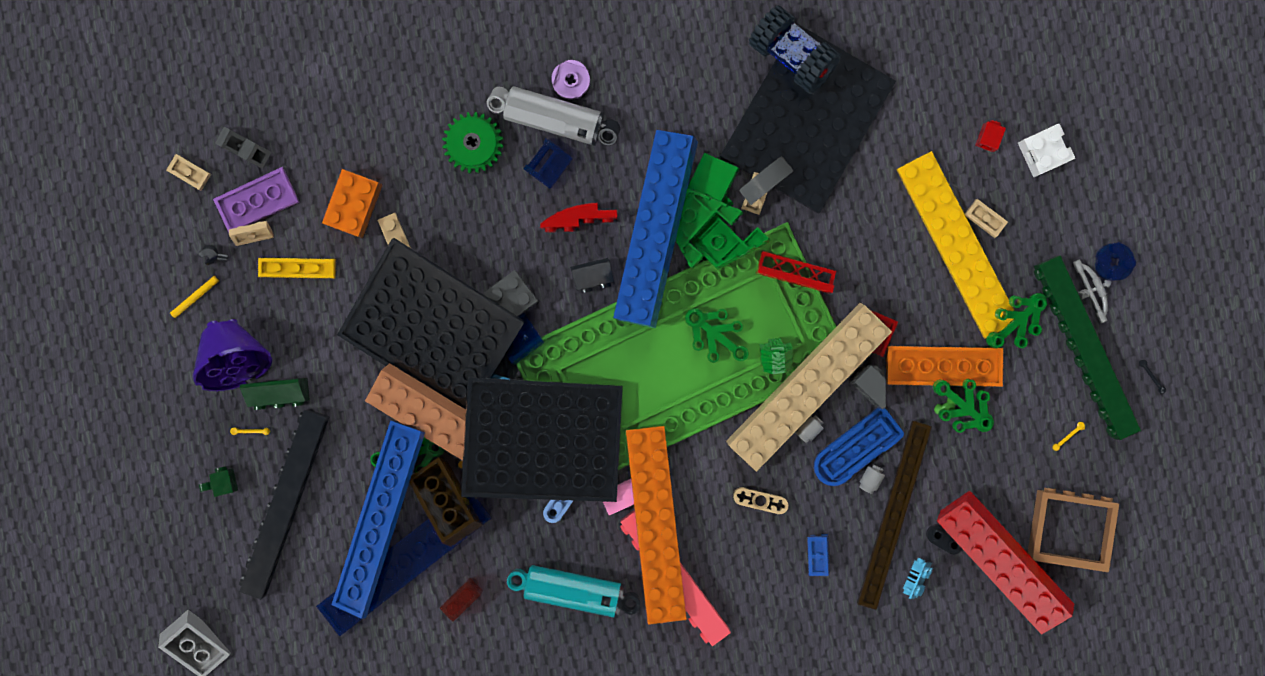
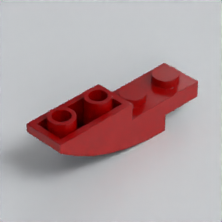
[540,203,617,232]

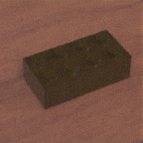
[409,457,483,546]

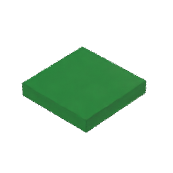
[688,153,739,202]

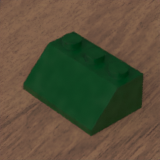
[240,378,310,410]

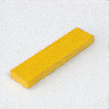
[258,258,336,278]

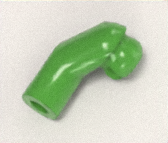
[934,394,959,416]

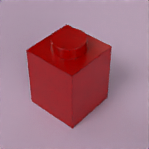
[975,120,1006,152]

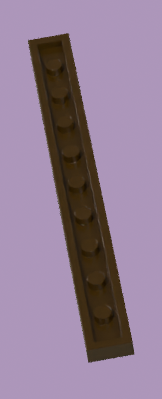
[857,420,932,610]

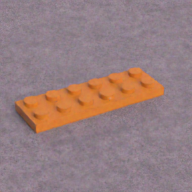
[886,346,1003,387]

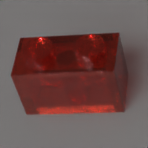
[440,577,483,622]

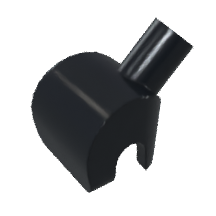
[198,245,228,265]

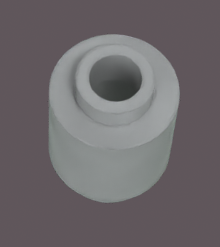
[796,415,824,443]
[859,464,885,494]

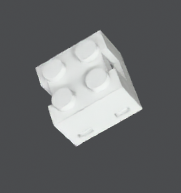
[1018,124,1075,177]

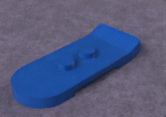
[814,408,904,486]

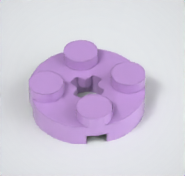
[552,60,590,100]

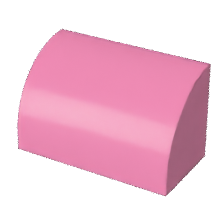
[603,479,634,515]

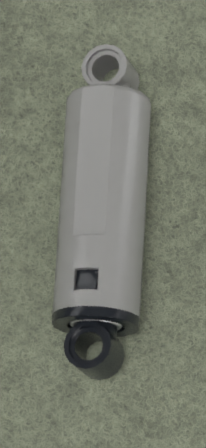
[487,86,620,146]

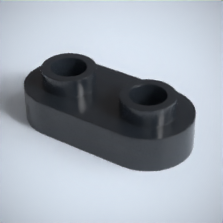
[926,525,962,555]

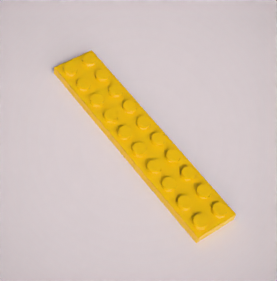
[896,151,1014,339]

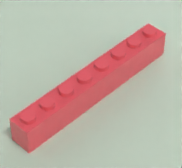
[620,509,731,646]

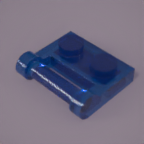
[523,138,573,190]

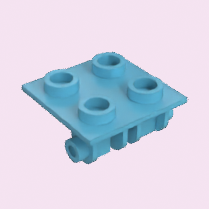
[903,558,933,599]

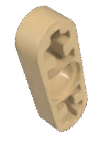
[733,487,788,514]

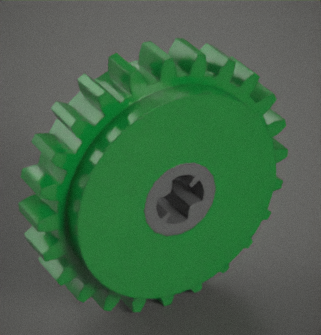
[442,112,504,174]

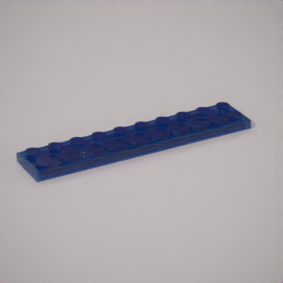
[316,497,492,636]

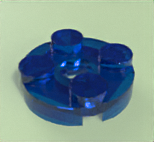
[1095,242,1136,281]

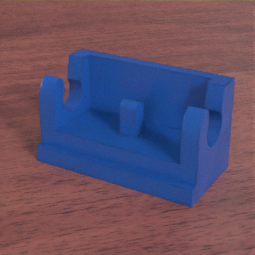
[807,534,830,576]

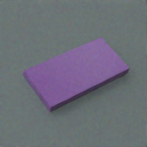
[213,167,300,233]

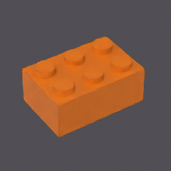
[322,169,382,238]

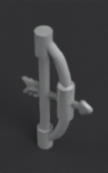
[1073,259,1111,323]

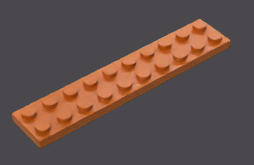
[626,426,687,625]

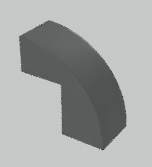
[215,127,271,169]
[739,156,793,205]

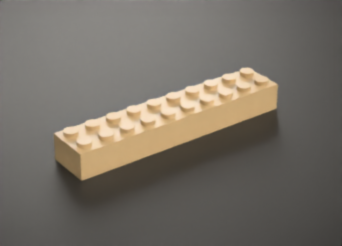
[726,303,892,472]

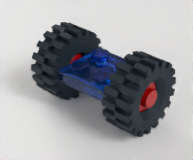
[749,5,841,94]

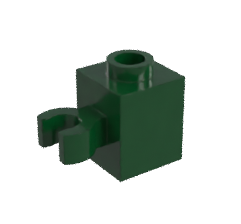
[199,466,238,497]

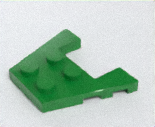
[676,188,743,269]
[692,196,771,270]

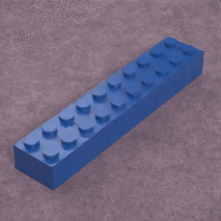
[613,130,698,328]

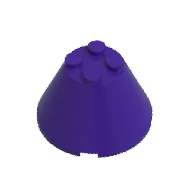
[193,319,273,391]

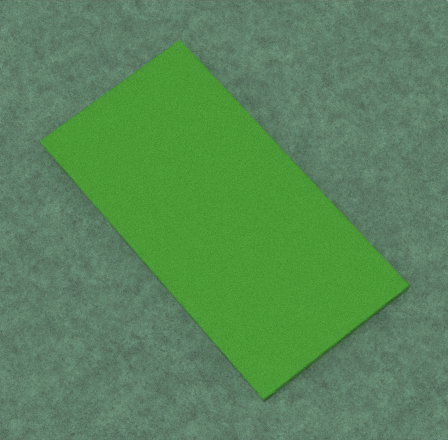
[510,222,836,470]

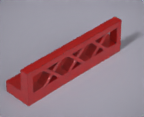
[756,251,836,294]

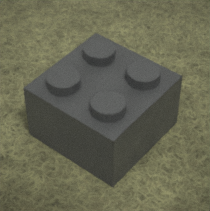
[484,270,539,317]

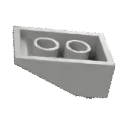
[158,610,230,676]

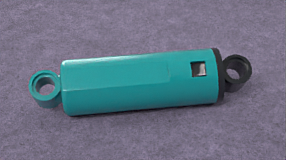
[507,565,640,618]

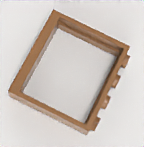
[1028,488,1119,572]

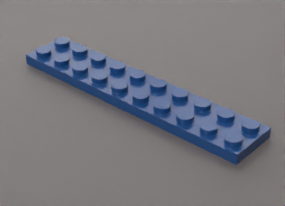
[332,420,425,619]

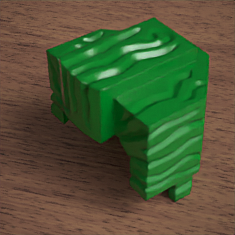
[759,338,793,374]

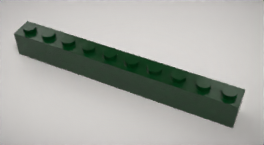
[1034,255,1141,440]

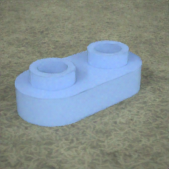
[543,500,573,523]

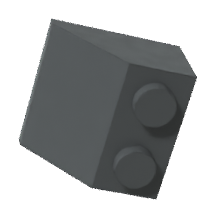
[849,365,886,409]

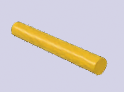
[170,276,219,318]

